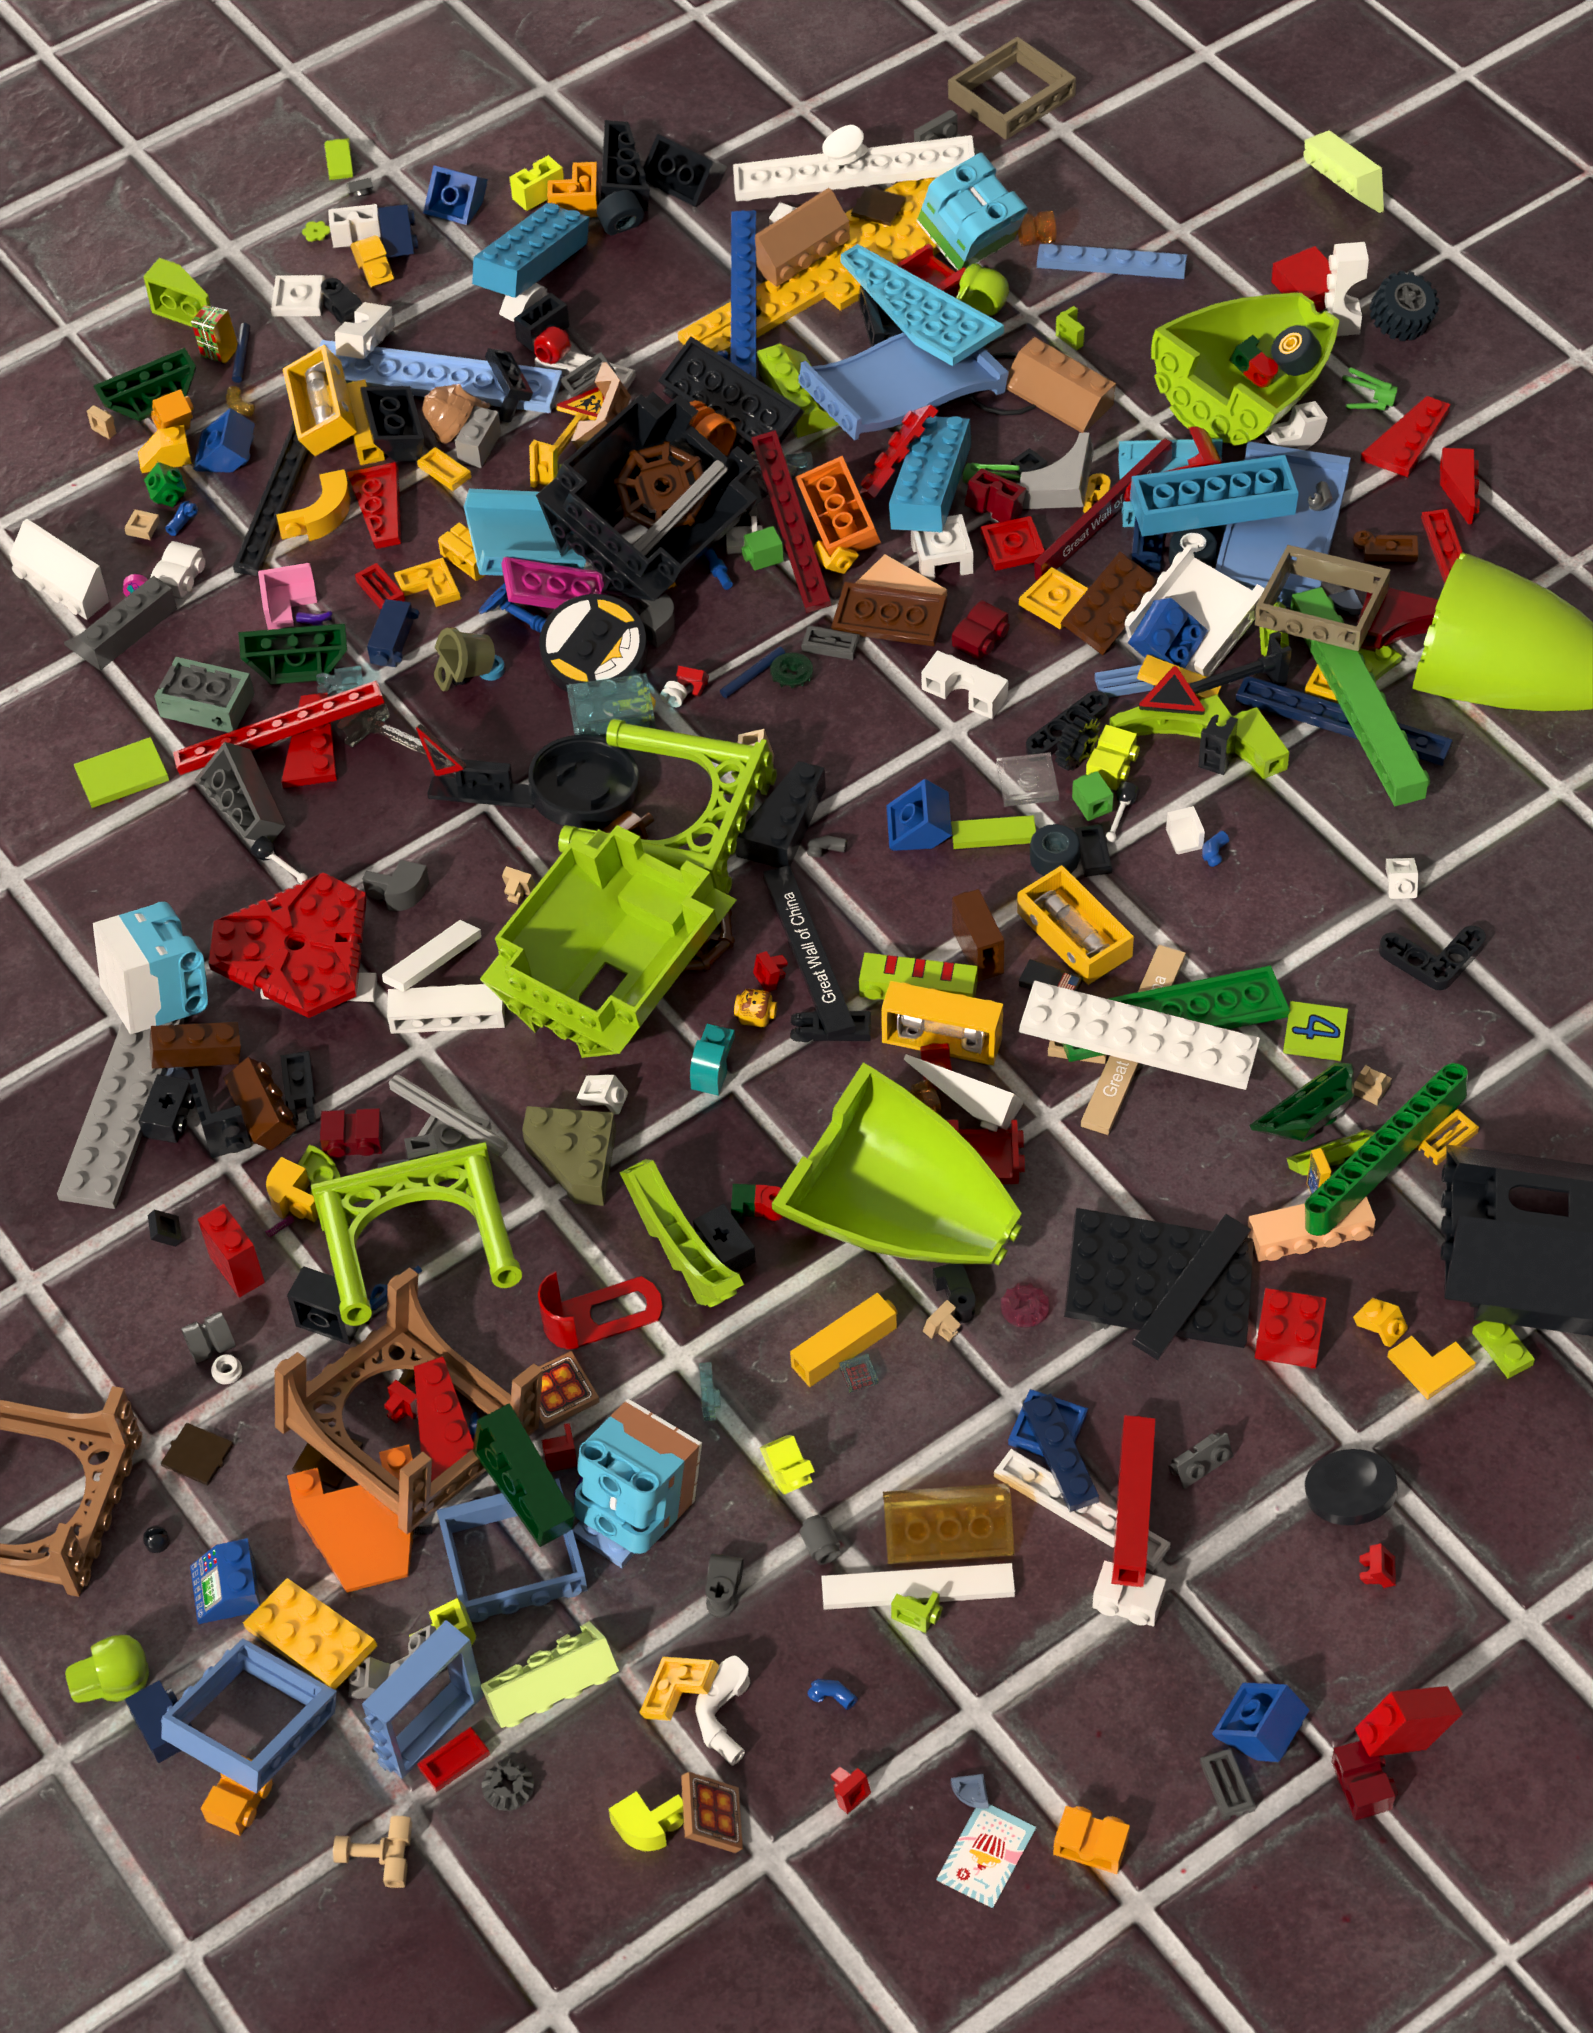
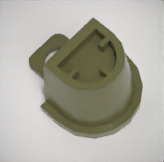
[434,627,495,691]

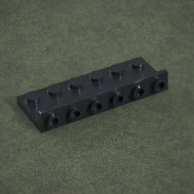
[658,337,804,454]

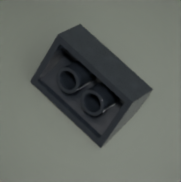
[643,133,727,207]
[360,386,424,462]

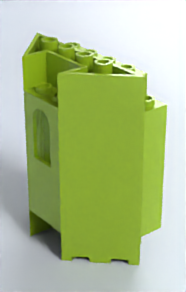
[480,825,737,1058]

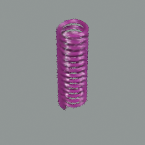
[265,1216,294,1237]

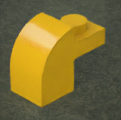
[350,235,394,288]
[266,1157,319,1222]

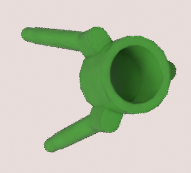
[1342,368,1398,411]
[963,462,1021,484]

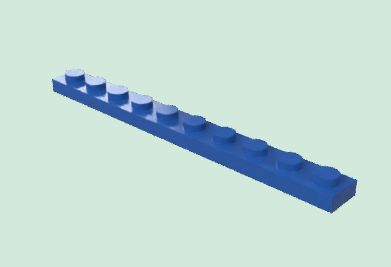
[731,211,756,378]

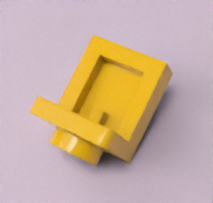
[813,541,858,574]
[1353,1298,1408,1347]

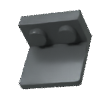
[914,109,981,155]

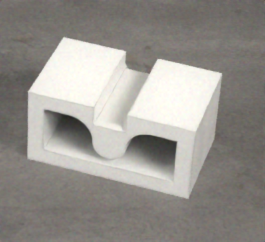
[328,204,382,248]
[1093,1561,1166,1626]

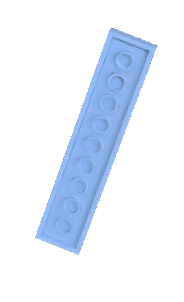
[319,340,563,413]

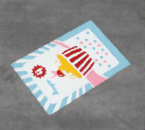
[936,1804,1036,1908]

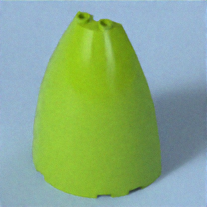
[1151,293,1340,445]
[1412,552,1593,711]
[772,1063,1023,1266]

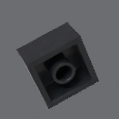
[287,1266,360,1345]

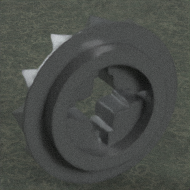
[481,1759,534,1811]

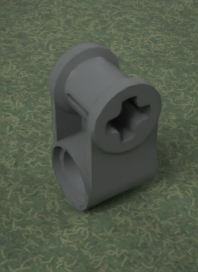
[705,1553,744,1618]

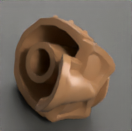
[422,384,491,444]

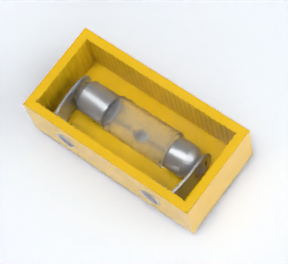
[283,344,357,456]
[1017,865,1134,985]
[882,981,1003,1066]

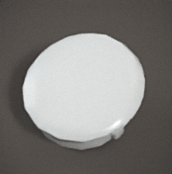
[822,125,868,165]

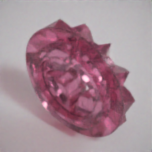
[1001,1283,1049,1328]

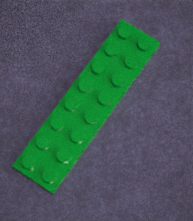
[1062,966,1290,1062]

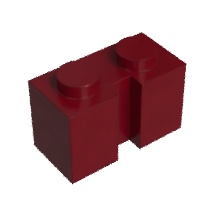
[964,468,1027,522]
[320,1108,383,1158]
[1331,1740,1398,1821]

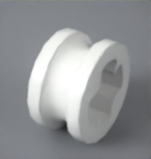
[660,681,687,707]

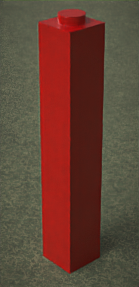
[1111,1415,1155,1587]

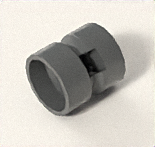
[181,1311,236,1364]

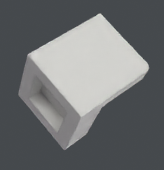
[1166,806,1205,854]

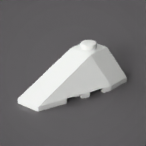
[904,1054,1024,1132]

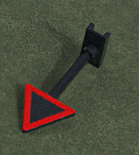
[1139,631,1292,715]

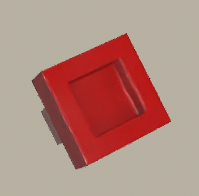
[676,665,709,697]
[753,951,788,992]
[384,1379,418,1423]
[1359,1544,1396,1588]
[830,1767,871,1814]

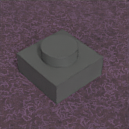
[346,177,373,197]

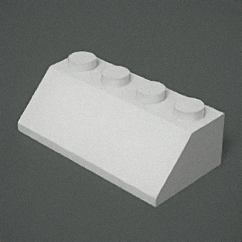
[10,519,109,620]

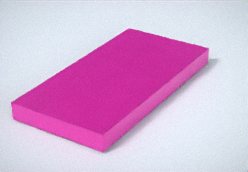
[501,557,607,609]

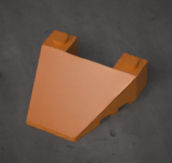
[287,1444,413,1593]

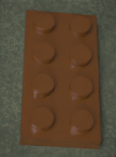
[1061,552,1157,655]
[831,582,948,647]

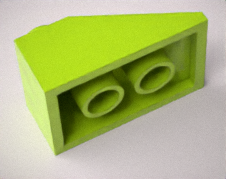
[143,258,211,327]

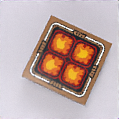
[539,1351,600,1429]
[681,1772,743,1853]

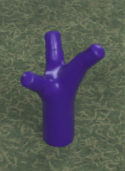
[296,611,332,626]

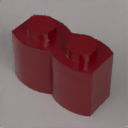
[952,600,1010,660]

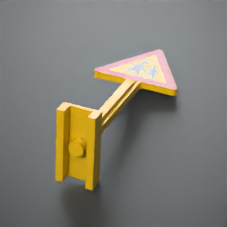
[529,387,605,488]

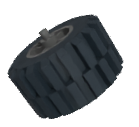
[1369,271,1440,341]

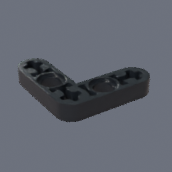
[1379,926,1486,990]

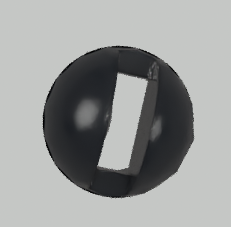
[143,1525,170,1553]

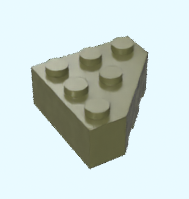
[522,1106,616,1206]

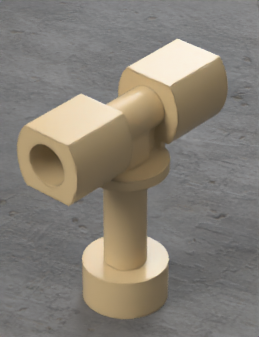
[333,1816,412,1888]

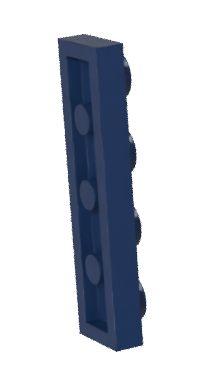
[1022,1394,1099,1512]

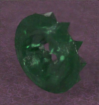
[770,653,813,689]

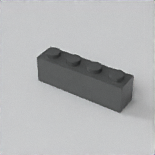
[64,576,177,671]
[195,742,286,842]

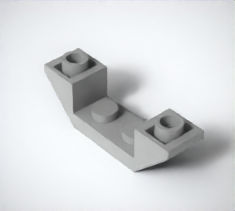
[348,1625,439,1699]

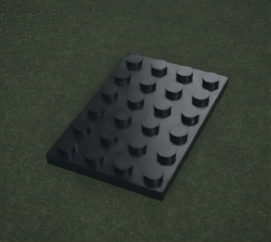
[1064,1208,1254,1348]

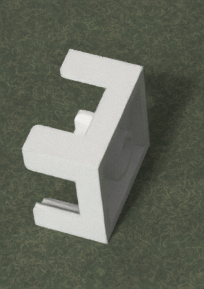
[911,514,973,580]

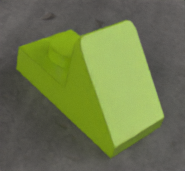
[325,138,353,180]

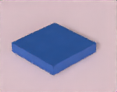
[1008,1389,1088,1457]

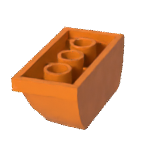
[795,456,881,556]

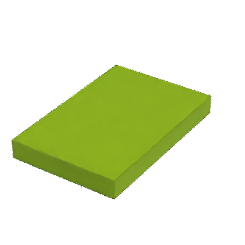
[74,737,169,808]

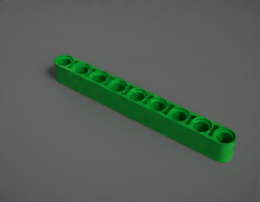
[1305,1063,1468,1236]

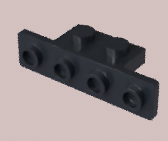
[427,759,535,809]

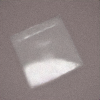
[996,752,1059,807]

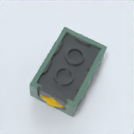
[154,657,255,732]

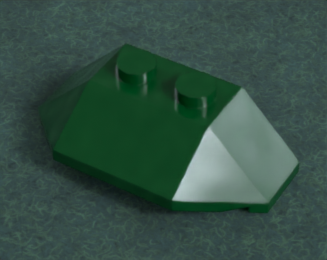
[93,348,196,421]
[238,624,348,685]
[1249,1063,1354,1142]

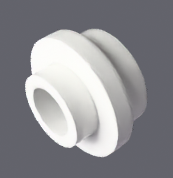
[211,1354,242,1384]

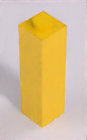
[346,379,385,465]
[790,1292,897,1387]

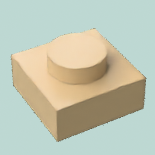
[87,405,117,439]
[125,510,160,540]

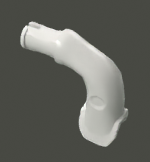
[695,1656,750,1766]

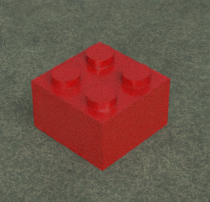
[1255,1288,1326,1369]

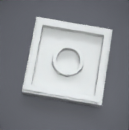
[271,275,325,316]

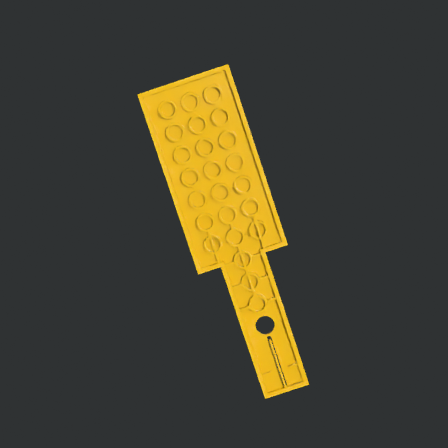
[677,177,941,354]

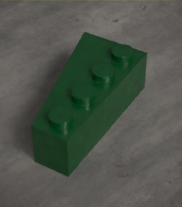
[472,1403,575,1547]

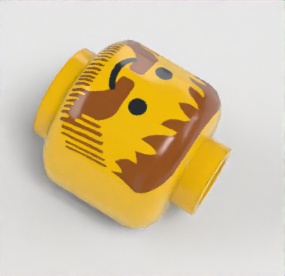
[734,989,777,1027]

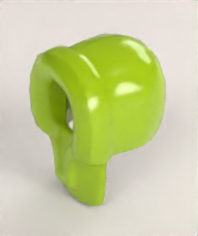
[956,263,1009,316]
[65,1635,149,1703]

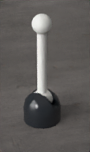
[1105,782,1140,843]
[251,836,308,884]

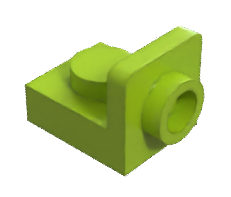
[1056,306,1085,351]
[891,1591,943,1633]

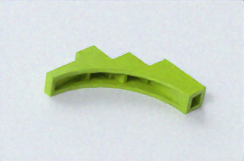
[1110,694,1289,779]
[620,1159,744,1307]

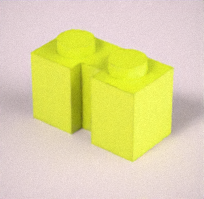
[510,155,564,211]
[1086,725,1140,791]

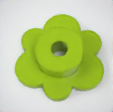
[302,221,330,242]

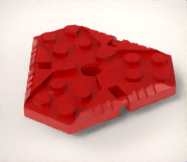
[208,873,367,1018]

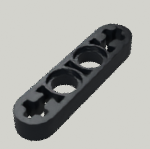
[1026,691,1109,762]

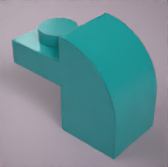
[690,1024,735,1096]

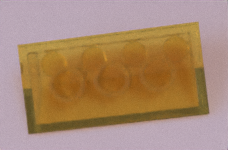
[883,1483,1014,1564]

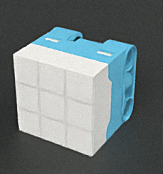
[93,902,208,1035]

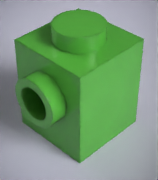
[741,526,784,571]
[1072,771,1113,821]

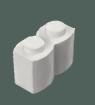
[150,541,205,598]

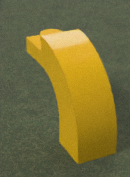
[276,469,351,541]

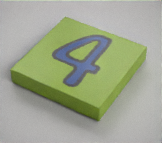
[1283,1001,1348,1061]

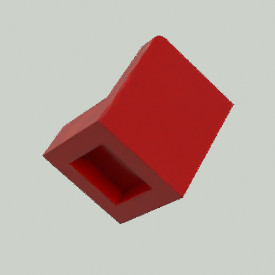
[541,1423,578,1472]

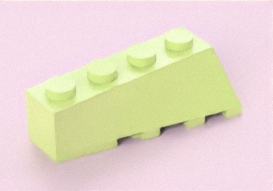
[1304,130,1384,213]
[481,1621,619,1728]

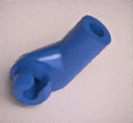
[1202,831,1229,867]
[808,1679,858,1710]

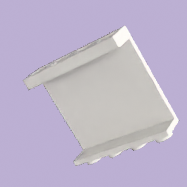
[1125,545,1265,677]

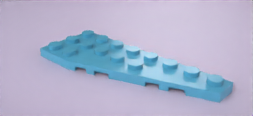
[841,244,1004,366]

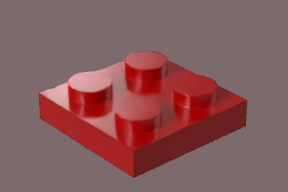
[981,516,1045,571]

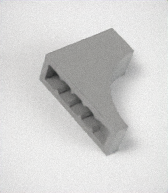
[1017,432,1094,509]

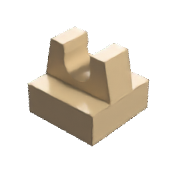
[502,866,536,904]
[1354,1065,1392,1105]
[923,1300,961,1342]

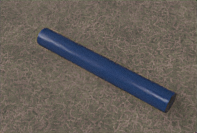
[232,323,250,383]
[720,646,786,698]

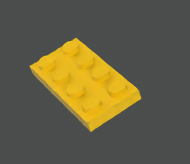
[243,1578,377,1690]

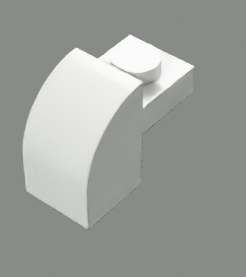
[499,283,549,322]
[1264,401,1328,450]

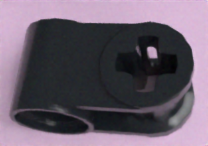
[321,278,362,324]

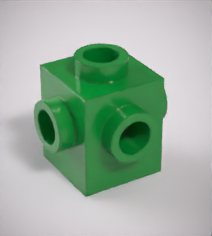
[144,462,187,508]

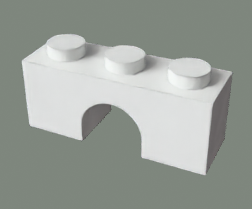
[335,302,395,359]
[922,650,1008,719]

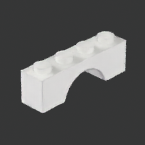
[1323,242,1369,336]

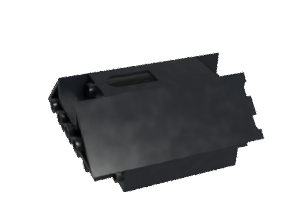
[536,391,768,601]
[1440,1144,1593,1336]

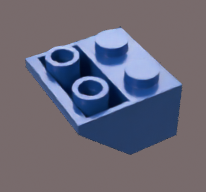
[1128,598,1208,669]

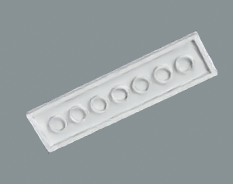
[1019,981,1260,1090]

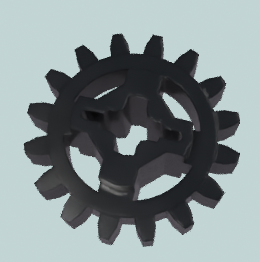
[1055,713,1100,771]

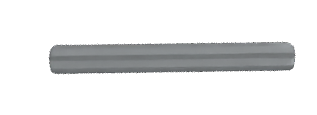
[633,460,727,556]
[389,1075,508,1156]

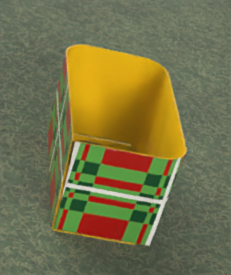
[191,305,238,363]

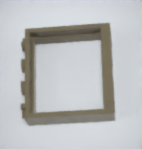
[948,37,1076,140]
[1255,545,1390,652]

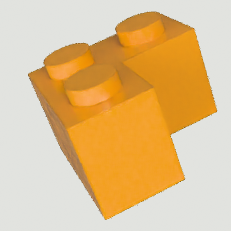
[547,162,599,217]

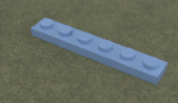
[1037,244,1187,279]

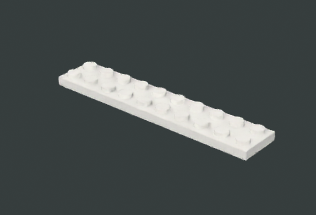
[733,135,975,201]

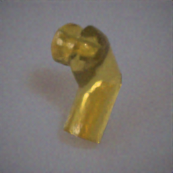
[225,386,255,416]

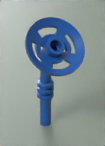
[478,583,546,633]

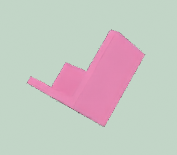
[258,563,317,630]

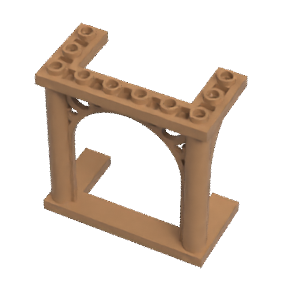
[275,1267,543,1534]
[0,1386,142,1597]

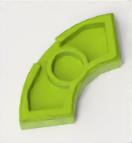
[298,1144,341,1196]

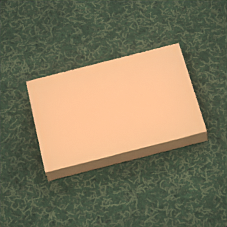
[855,555,947,596]

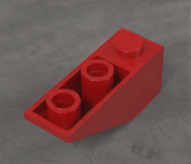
[1440,448,1479,524]

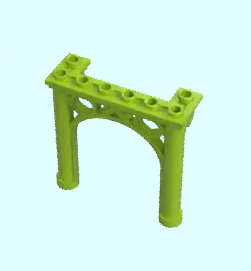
[558,719,777,894]
[311,1142,522,1326]

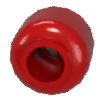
[534,326,571,364]

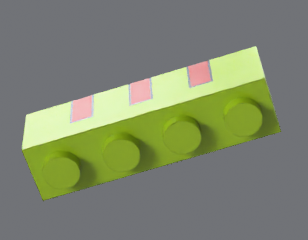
[859,952,978,1000]

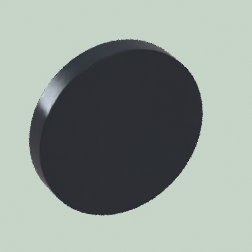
[1305,1449,1398,1525]

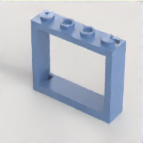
[437,1478,588,1622]
[362,1620,484,1779]
[161,1638,337,1794]

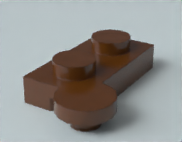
[1353,530,1418,562]

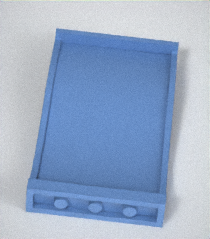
[798,332,1009,440]
[1215,441,1351,608]

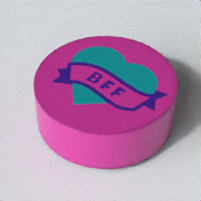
[123,574,148,597]

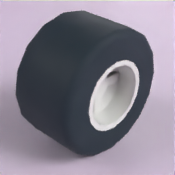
[1169,528,1217,568]

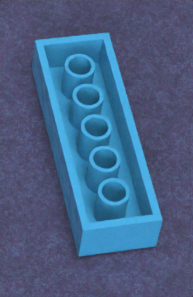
[472,203,589,298]
[889,416,971,532]
[1130,455,1299,536]

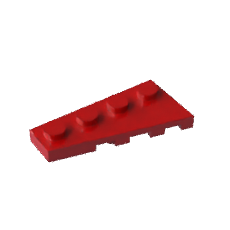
[1361,396,1451,477]
[859,404,939,500]
[347,462,401,549]
[281,692,337,788]
[414,1356,473,1482]

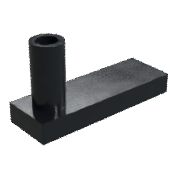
[858,284,903,347]
[485,348,533,422]

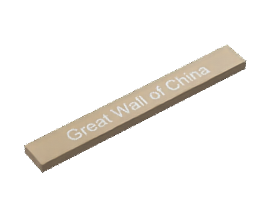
[1081,945,1186,1135]

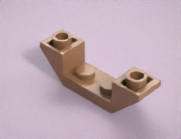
[571,362,631,450]

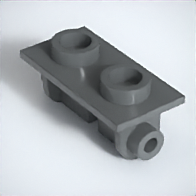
[1168,1433,1233,1489]

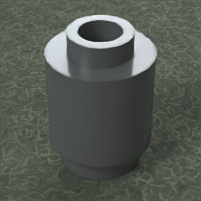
[799,1515,841,1565]

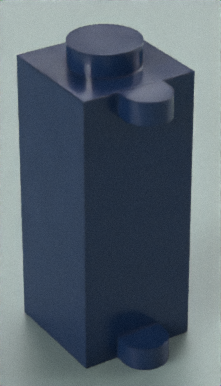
[367,599,420,667]

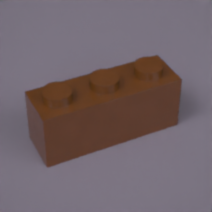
[149,1022,241,1069]
[223,1057,297,1151]

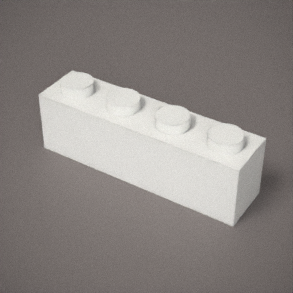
[387,984,505,1034]

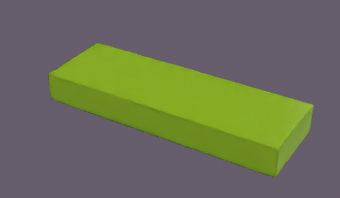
[951,815,1036,849]

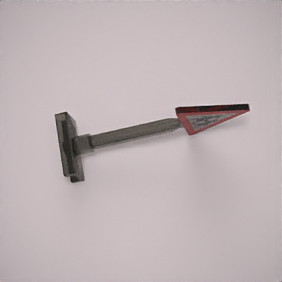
[337,701,467,776]

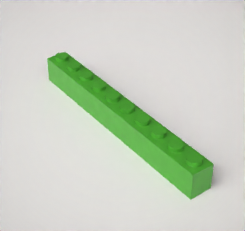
[1290,587,1430,807]

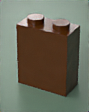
[952,889,1004,982]

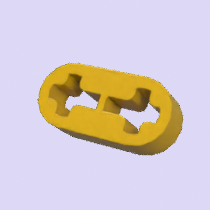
[1083,473,1110,514]

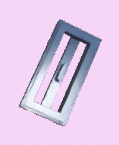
[1095,665,1154,698]

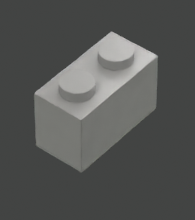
[455,406,501,468]

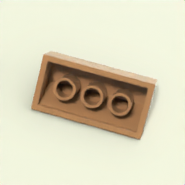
[755,188,850,287]
[1006,337,1116,433]

